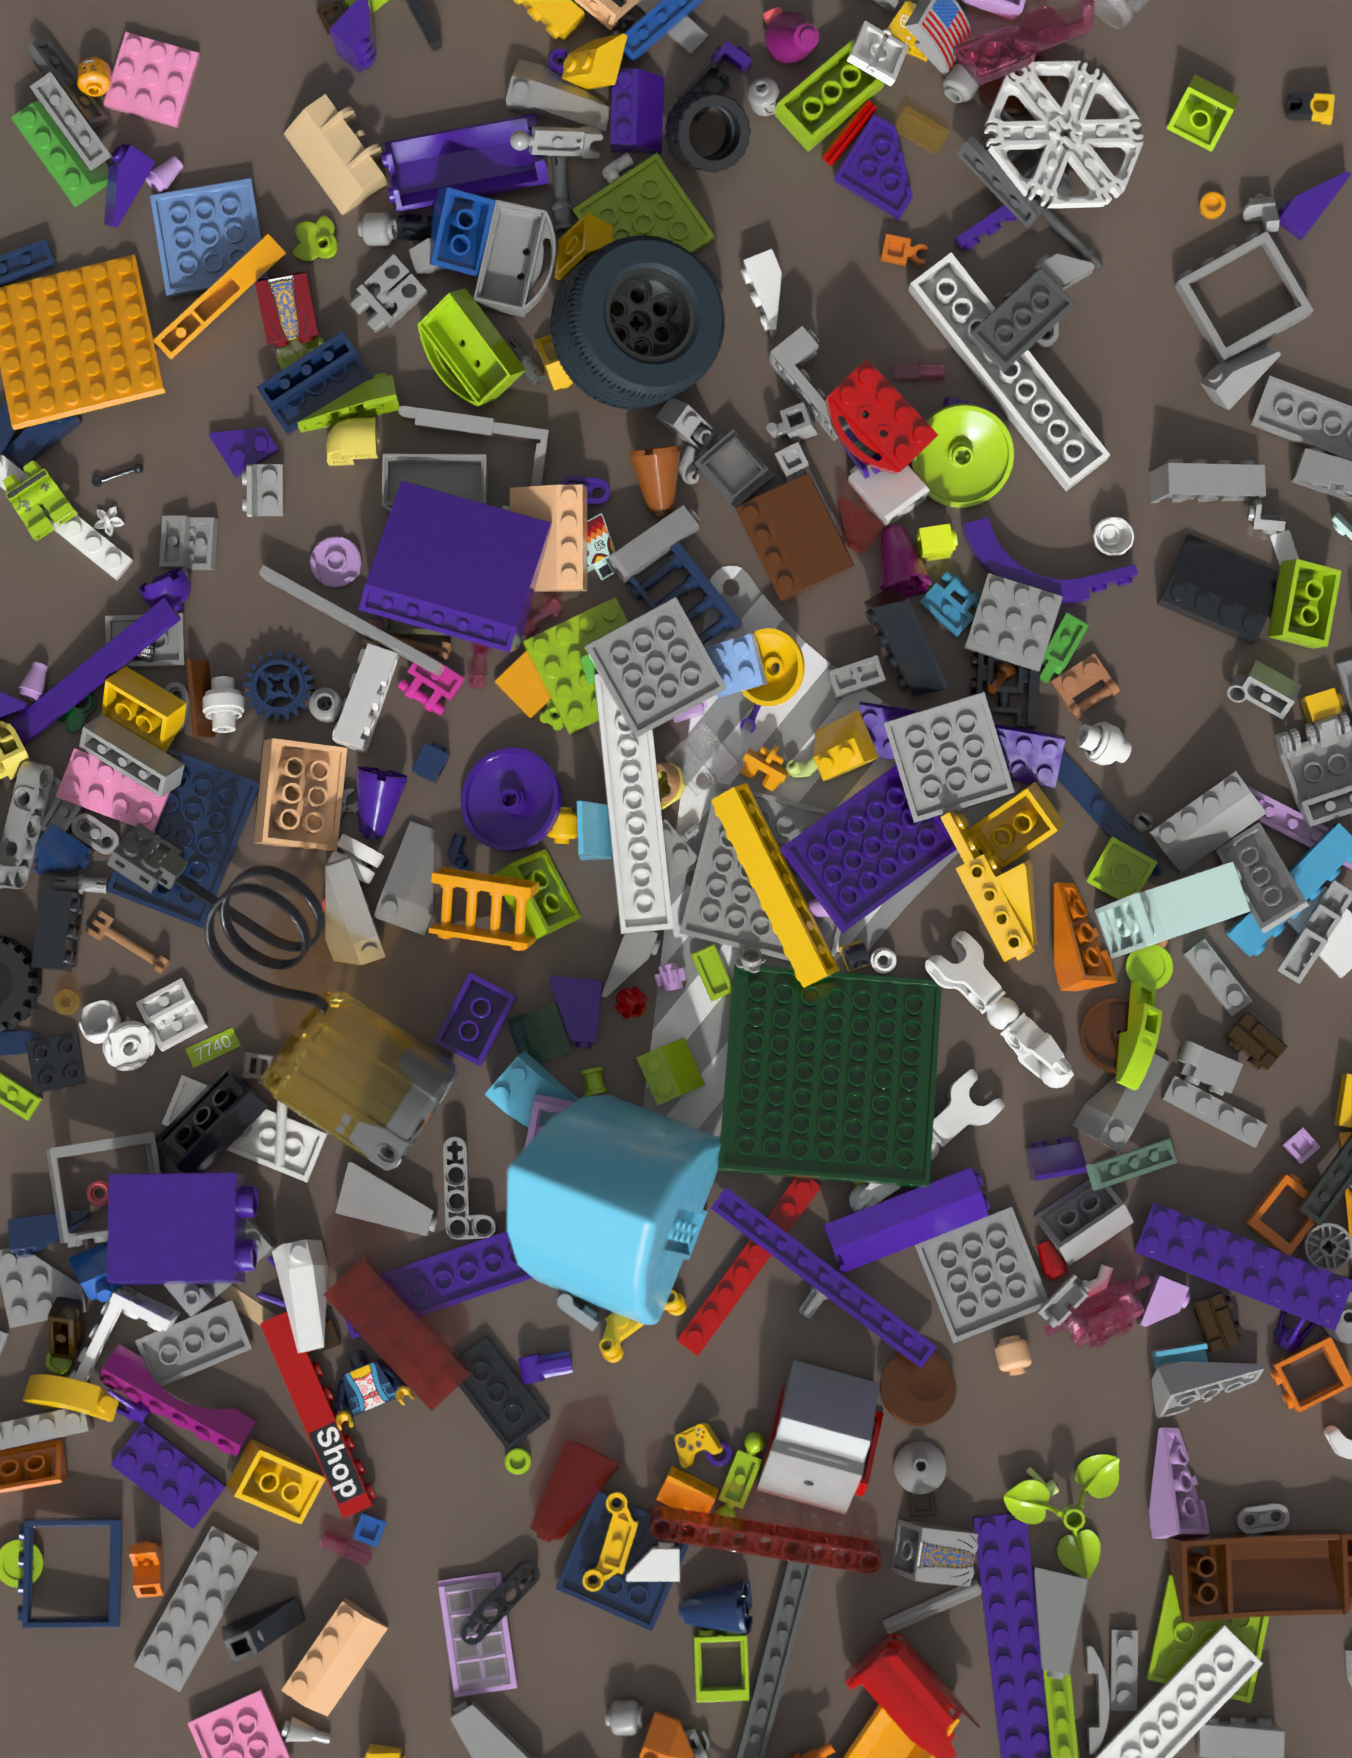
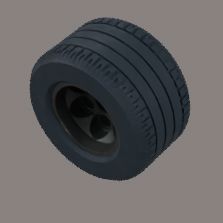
[550,235,725,409]

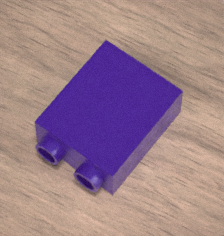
[107,1173,258,1285]

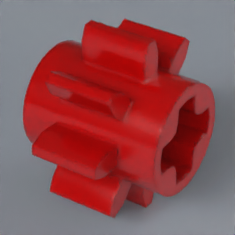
[614,986,648,1020]

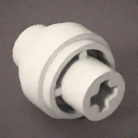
[202,676,245,733]
[1075,722,1132,765]

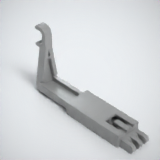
[399,406,550,486]

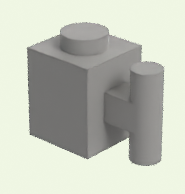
[766,402,818,443]

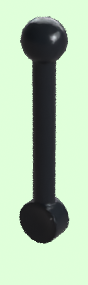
[91,463,144,487]

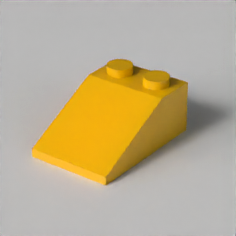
[968,781,1065,870]
[226,1439,326,1524]

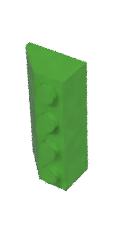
[11,101,109,208]

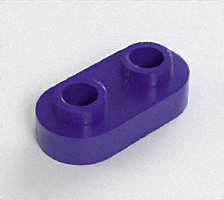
[559,475,610,506]

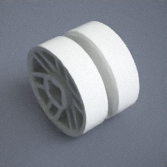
[327,834,384,885]

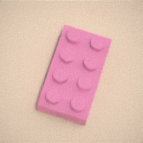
[56,748,171,833]

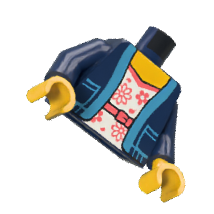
[336,1350,415,1430]

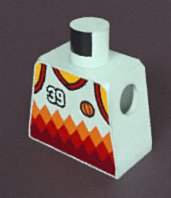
[587,514,616,580]

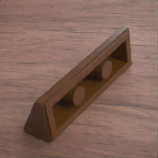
[186,659,216,739]

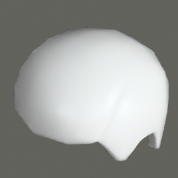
[1093,517,1134,556]

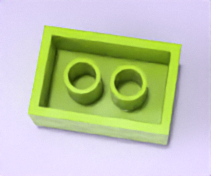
[1267,559,1342,649]

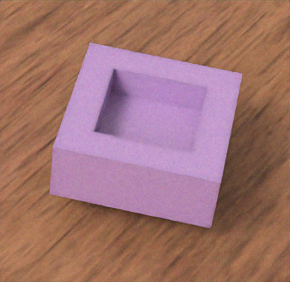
[1282,1127,1320,1164]

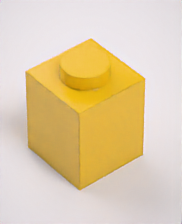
[1300,688,1344,723]

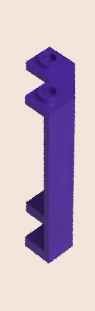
[381,113,549,212]
[823,1167,991,1273]

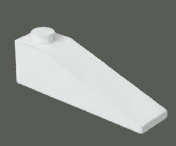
[272,1239,328,1353]

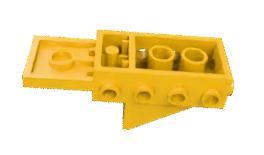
[940,810,1039,962]

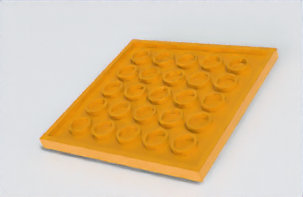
[0,254,166,430]

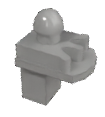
[1242,193,1280,232]

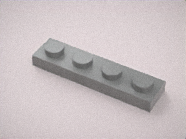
[30,72,111,171]
[1162,1076,1267,1148]

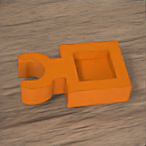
[881,234,928,266]

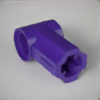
[518,1350,573,1384]

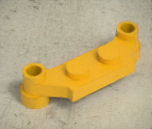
[599,1290,687,1363]
[582,1492,638,1591]

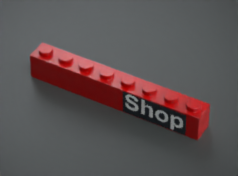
[260,1312,376,1518]

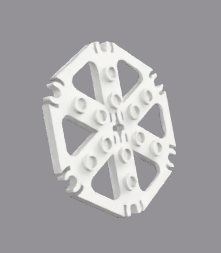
[984,61,1143,208]

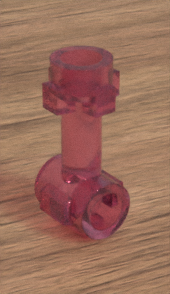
[523,597,562,638]
[467,643,492,689]

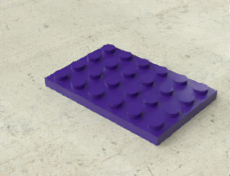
[780,765,957,934]

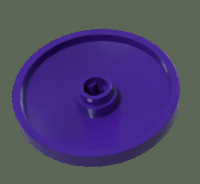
[461,747,562,852]

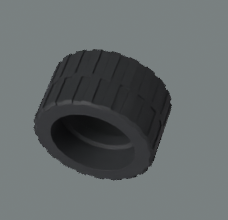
[665,91,751,172]

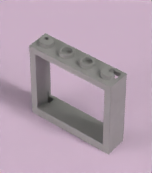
[1175,231,1314,363]
[46,1132,161,1247]

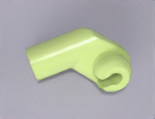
[786,755,818,778]

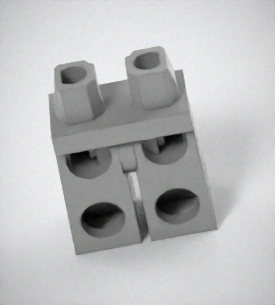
[350,254,429,333]

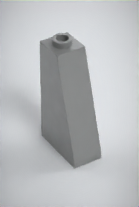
[609,505,700,585]
[335,1162,438,1236]
[1034,1567,1089,1680]
[450,1700,533,1758]

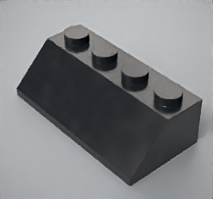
[864,587,949,696]
[155,1065,268,1173]

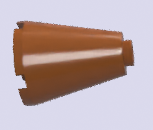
[629,445,680,516]

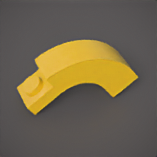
[22,1374,119,1422]

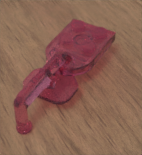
[953,0,1095,86]

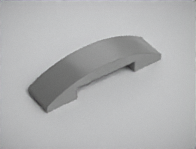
[774,442,843,536]
[1084,1643,1110,1755]

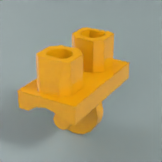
[740,745,789,791]

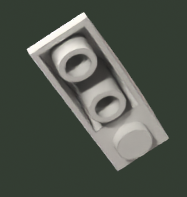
[740,249,782,336]

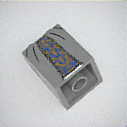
[890,1519,978,1587]

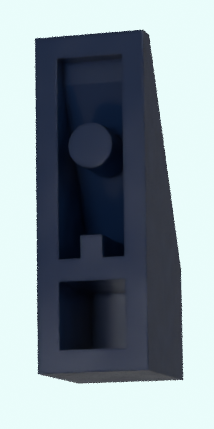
[5,415,82,471]
[7,1210,90,1258]

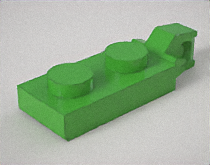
[1040,612,1090,684]

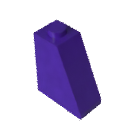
[550,976,603,1048]

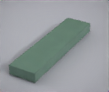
[1085,1138,1178,1191]

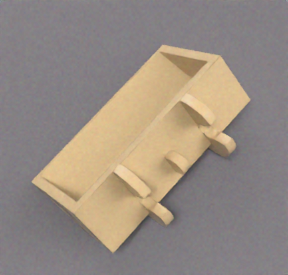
[283,94,387,215]

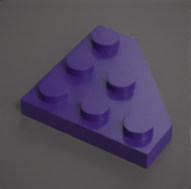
[834,114,913,220]

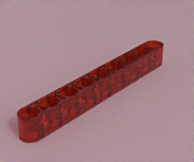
[650,1506,882,1574]

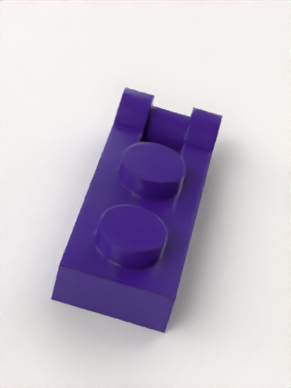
[954,205,1017,251]

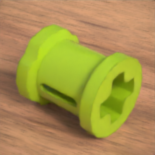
[580,1067,608,1097]

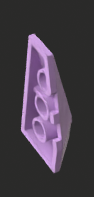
[1149,1427,1210,1539]

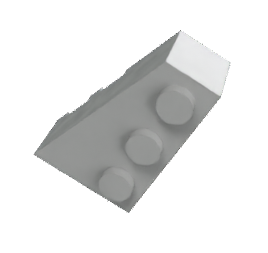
[1196,1716,1285,1758]

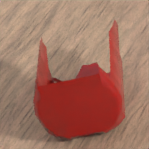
[845,1634,980,1758]

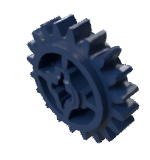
[243,650,316,723]

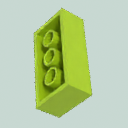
[774,39,885,152]

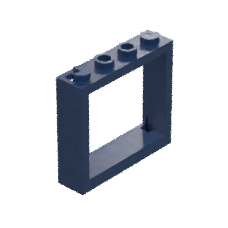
[17,1517,122,1628]

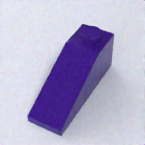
[104,144,155,228]
[1278,171,1351,241]

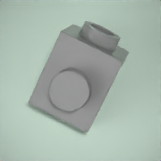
[1247,499,1286,535]

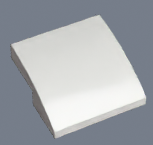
[136,978,208,1052]

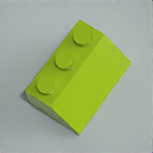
[493,849,581,941]

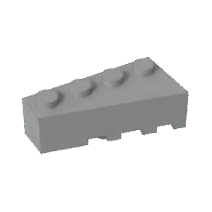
[1291,447,1352,503]
[1149,459,1266,503]

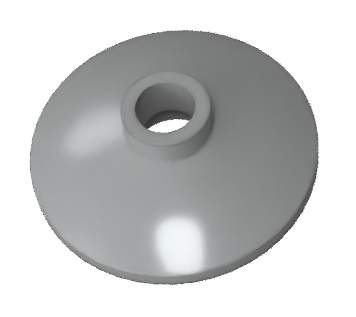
[894,1441,947,1494]

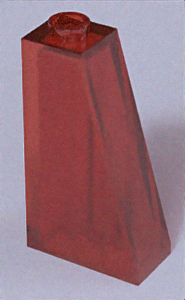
[530,1440,621,1543]

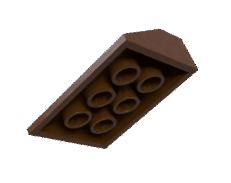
[735,473,855,601]

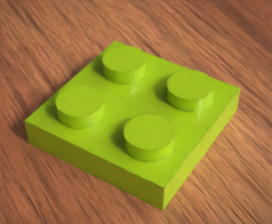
[1086,837,1157,900]

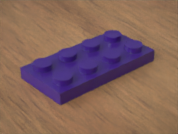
[110,1422,226,1529]

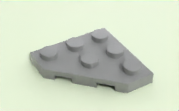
[0,1248,88,1328]

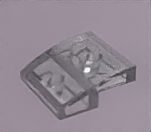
[664,722,740,797]

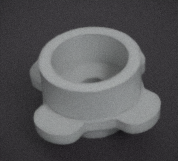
[735,947,766,973]

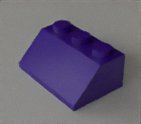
[329,0,377,74]
[610,68,664,154]

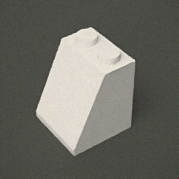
[848,465,929,530]

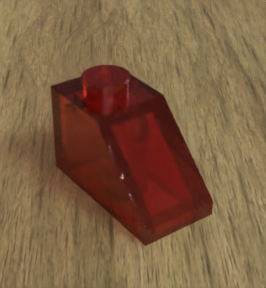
[837,497,884,554]

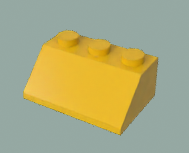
[101,666,186,753]

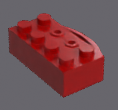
[825,359,938,475]

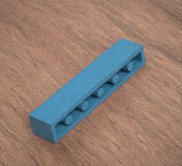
[1225,822,1352,957]

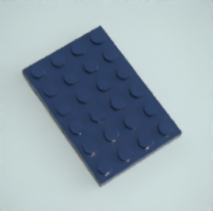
[106,748,260,929]

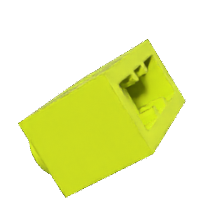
[916,524,958,562]

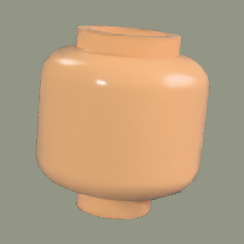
[995,1335,1032,1376]

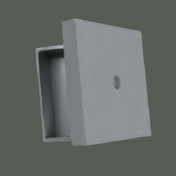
[757,1360,880,1514]

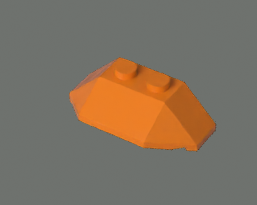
[637,1711,695,1758]

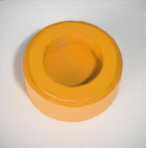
[1199,192,1226,219]

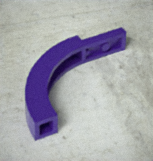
[962,517,1138,604]

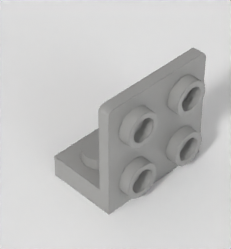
[242,464,284,517]

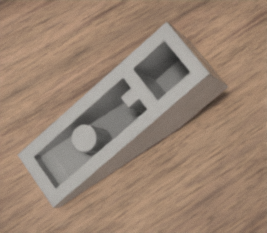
[1200,344,1281,410]
[601,931,661,999]

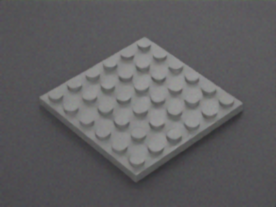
[679,782,841,961]

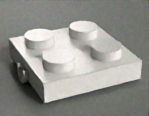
[847,21,909,86]

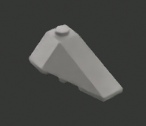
[373,821,435,936]

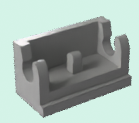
[828,655,886,700]

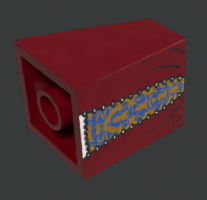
[255,270,319,347]

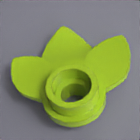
[292,215,338,262]

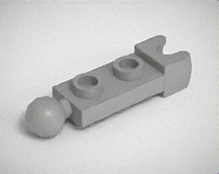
[510,126,603,159]

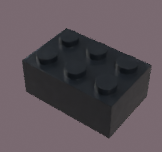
[31,888,84,973]

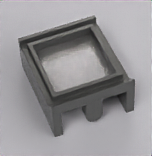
[694,429,774,513]

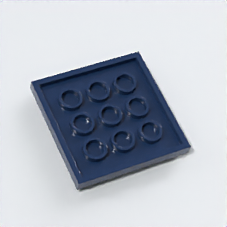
[555,1490,694,1631]

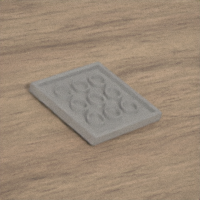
[584,597,727,739]
[884,692,1014,823]
[914,1207,1049,1343]

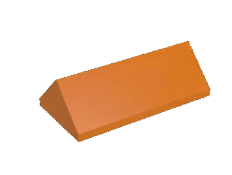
[0,1438,68,1493]

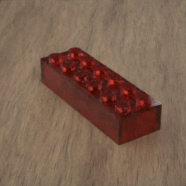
[323,1256,472,1411]

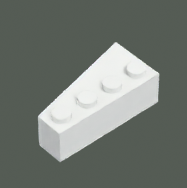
[332,643,399,754]

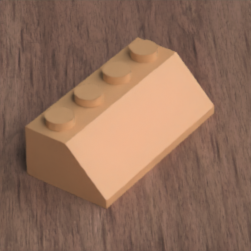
[281,1597,388,1716]

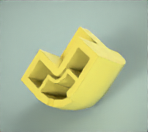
[326,417,379,466]
[0,721,29,780]

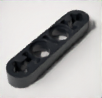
[459,1561,540,1645]

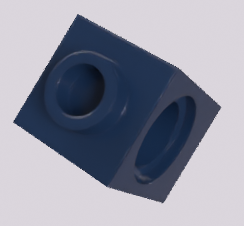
[411,741,450,784]

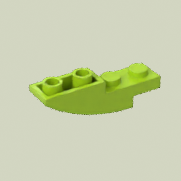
[1116,981,1163,1090]

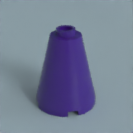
[356,766,407,840]

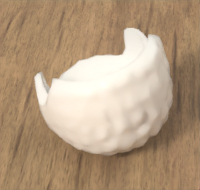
[79,1000,121,1044]

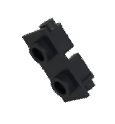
[397,213,433,241]

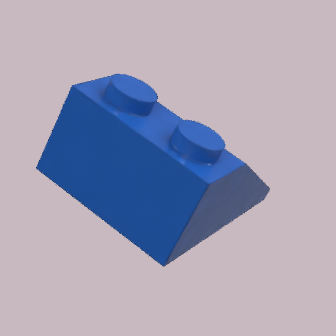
[429,187,496,277]

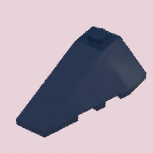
[33,823,94,876]

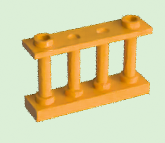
[429,867,539,951]

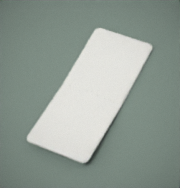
[1270,530,1299,566]

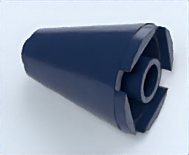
[678,1580,753,1634]

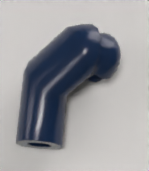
[447,833,471,870]

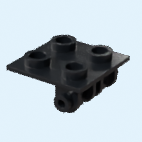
[25,1031,86,1094]

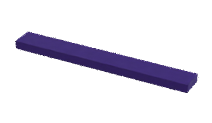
[10,597,181,746]

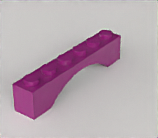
[99,1344,256,1456]

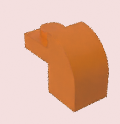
[129,1541,164,1598]

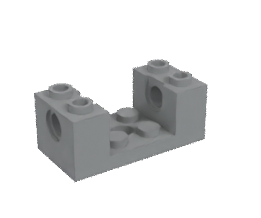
[769,326,866,441]
[164,1217,277,1317]

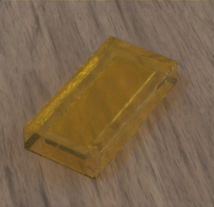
[894,105,950,155]

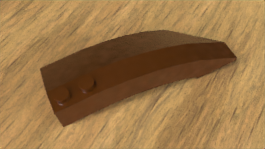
[1169,1530,1352,1622]

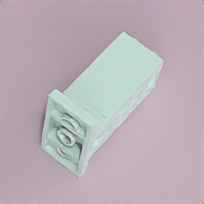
[1095,862,1250,959]

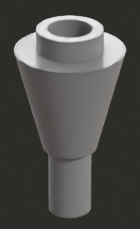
[281,1715,331,1744]

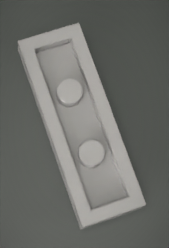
[1183,939,1252,1017]
[1109,1628,1138,1711]

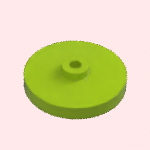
[1125,944,1173,989]
[0,1539,43,1588]

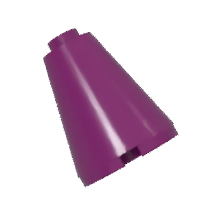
[765,11,819,64]
[880,524,932,598]

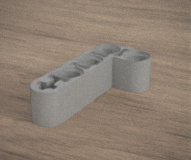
[443,1137,497,1239]

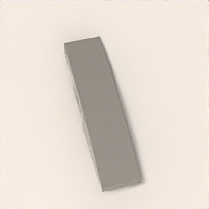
[1277,879,1352,984]

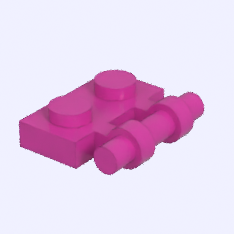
[398,650,465,716]

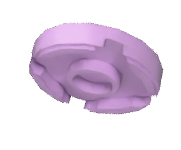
[310,536,362,589]

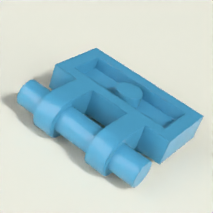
[919,571,980,637]

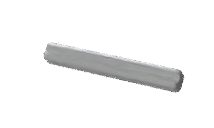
[883,1579,982,1634]

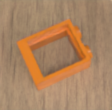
[1244,1173,1315,1256]
[1270,1335,1352,1413]

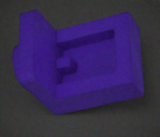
[711,41,752,74]

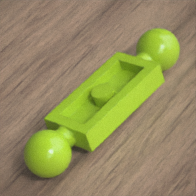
[715,1432,765,1527]

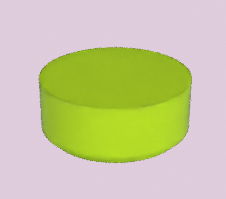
[505,1447,531,1474]

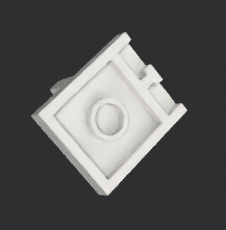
[69,1285,181,1383]

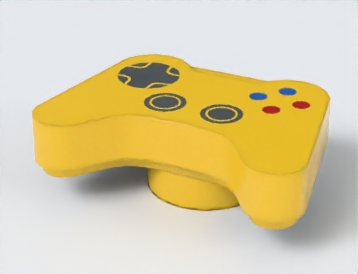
[675,1423,723,1468]

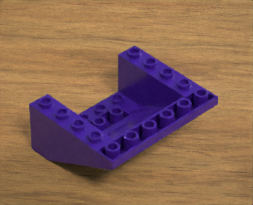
[359,480,552,653]

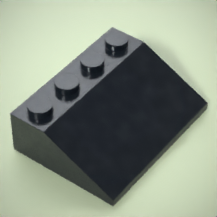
[1157,534,1279,645]

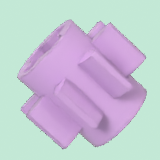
[654,962,687,993]

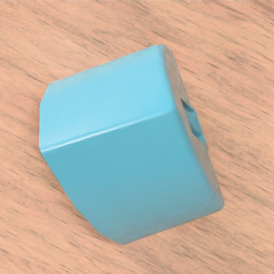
[507,1094,721,1325]

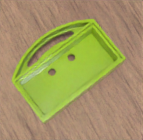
[417,288,526,406]

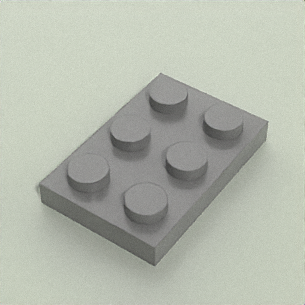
[105,613,185,668]

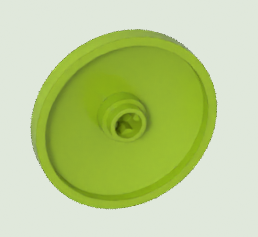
[911,403,1014,508]

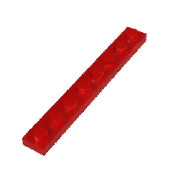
[677,1177,822,1356]

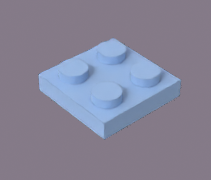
[706,633,767,697]

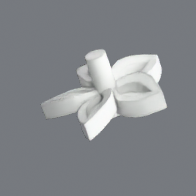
[93,506,124,537]

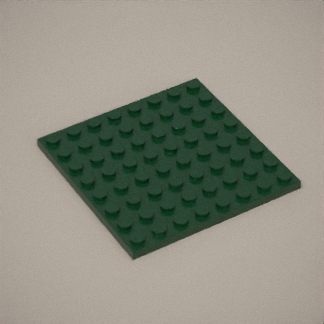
[718,964,942,1187]

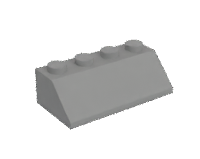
[1150,771,1267,873]

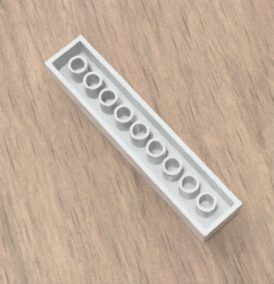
[908,253,1110,491]

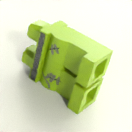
[3,460,78,541]

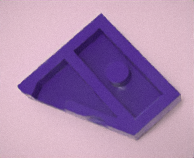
[208,427,279,478]

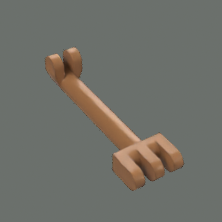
[362,619,451,660]
[85,910,170,974]

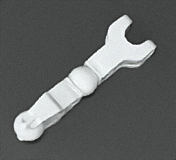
[925,931,1074,1089]
[849,1069,1005,1212]

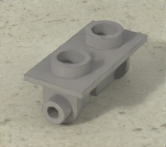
[1037,1274,1091,1328]

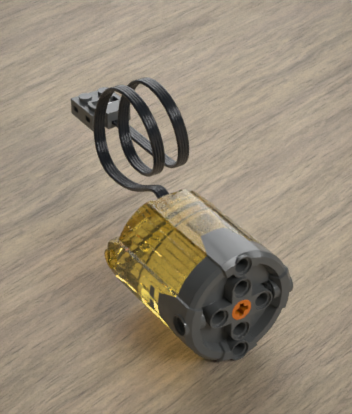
[107,823,458,1171]

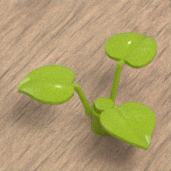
[1003,1454,1119,1579]

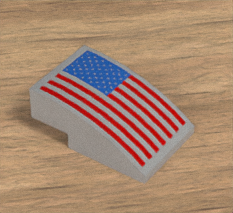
[905,0,973,77]

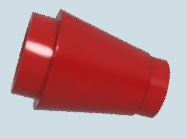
[1036,1240,1069,1281]

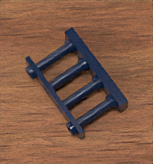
[629,542,743,645]

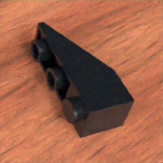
[222,1596,305,1663]

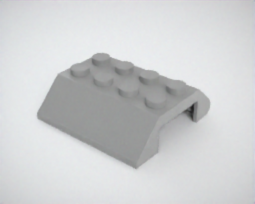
[1275,712,1352,827]

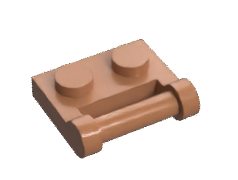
[1050,653,1120,720]

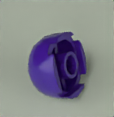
[138,567,192,611]

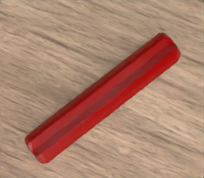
[822,100,877,166]

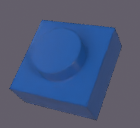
[352,1512,387,1547]

